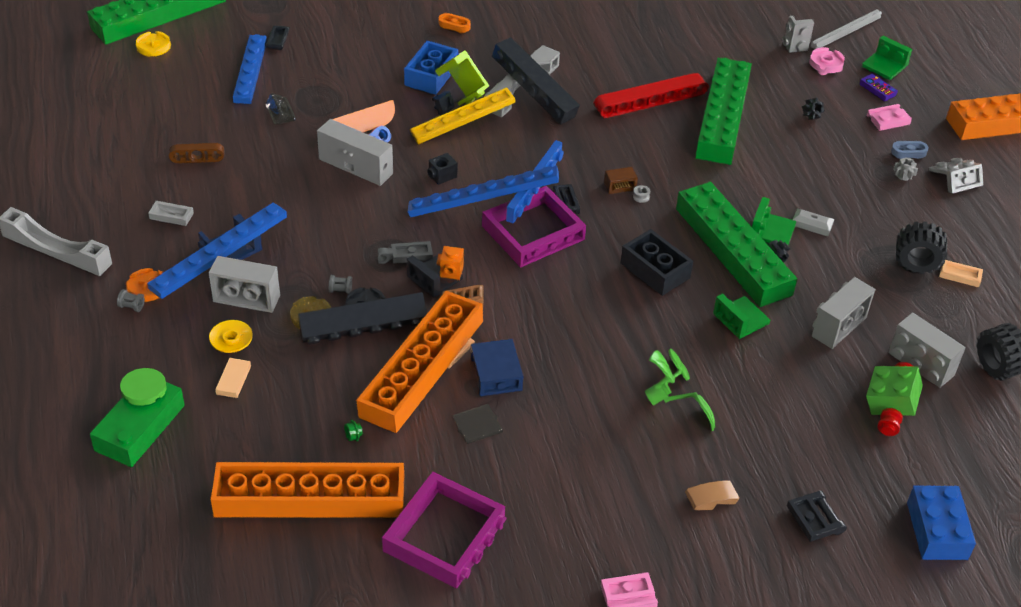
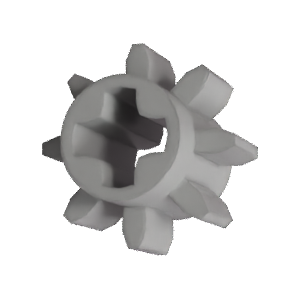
[893,158,918,180]

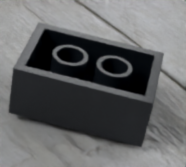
[620,229,693,296]

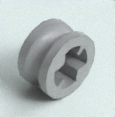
[633,185,650,203]

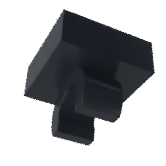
[432,91,455,115]

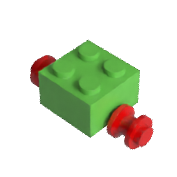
[866,362,923,436]

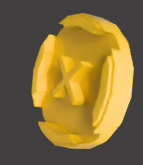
[136,32,171,56]

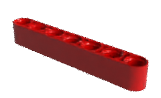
[593,73,709,118]

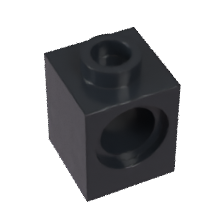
[427,153,458,185]

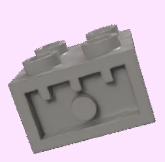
[929,158,984,193]

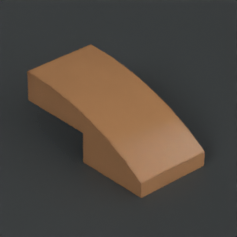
[685,481,739,510]

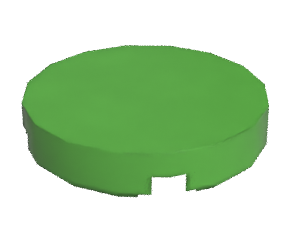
[120,368,167,406]

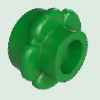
[344,420,363,442]

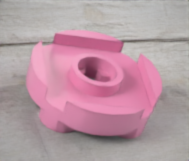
[809,48,844,75]

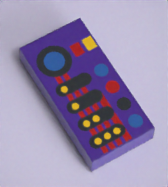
[860,74,898,101]

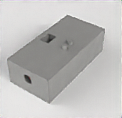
[317,119,393,186]

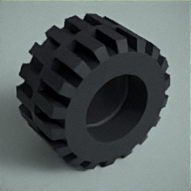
[896,221,947,274]
[976,323,1021,381]

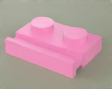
[867,104,912,131]
[601,573,658,607]

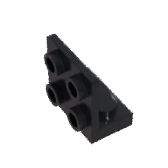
[407,255,463,297]

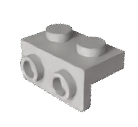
[783,15,814,53]

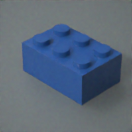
[404,41,458,95]
[907,486,976,560]

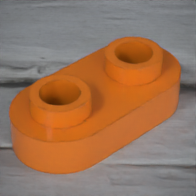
[439,13,471,33]

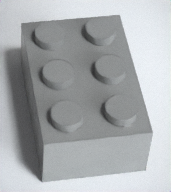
[209,256,280,313]
[812,277,875,349]
[888,313,966,388]

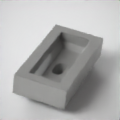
[148,201,194,226]
[793,208,834,236]

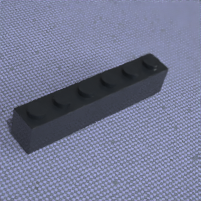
[492,37,580,125]
[298,292,427,345]

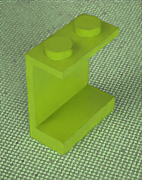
[435,50,489,106]

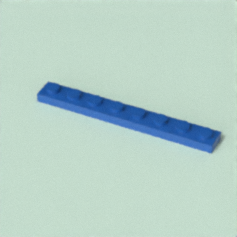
[408,166,559,218]
[147,202,287,299]

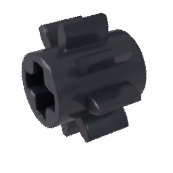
[802,98,825,120]
[768,240,790,263]

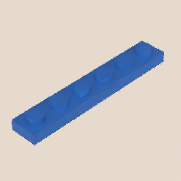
[233,35,267,104]
[506,140,564,223]

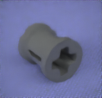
[329,275,352,294]
[117,289,145,312]

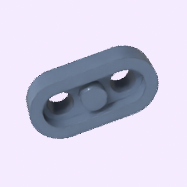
[891,141,929,159]

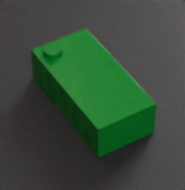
[90,382,185,468]

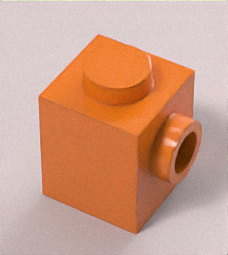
[437,246,464,280]

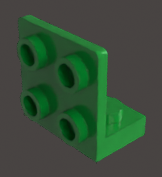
[862,36,912,80]
[752,197,796,245]
[713,294,771,339]

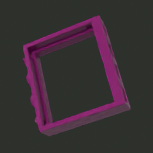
[482,186,586,268]
[382,472,507,589]

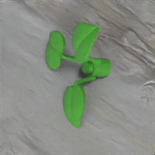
[645,348,715,432]

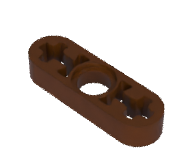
[169,143,224,163]

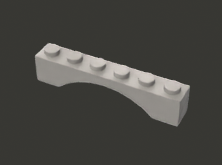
[484,45,560,117]
[0,207,112,276]

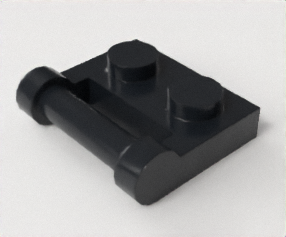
[787,491,847,542]

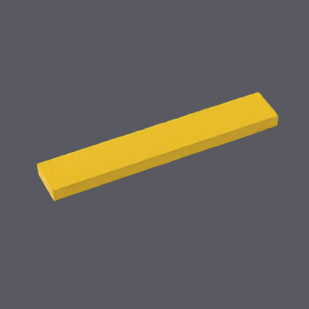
[410,87,515,144]

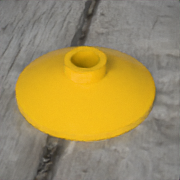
[209,320,253,353]

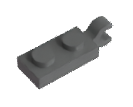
[378,241,433,264]

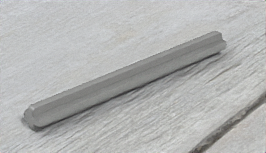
[811,9,882,50]

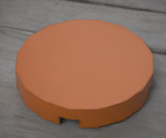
[126,268,163,302]

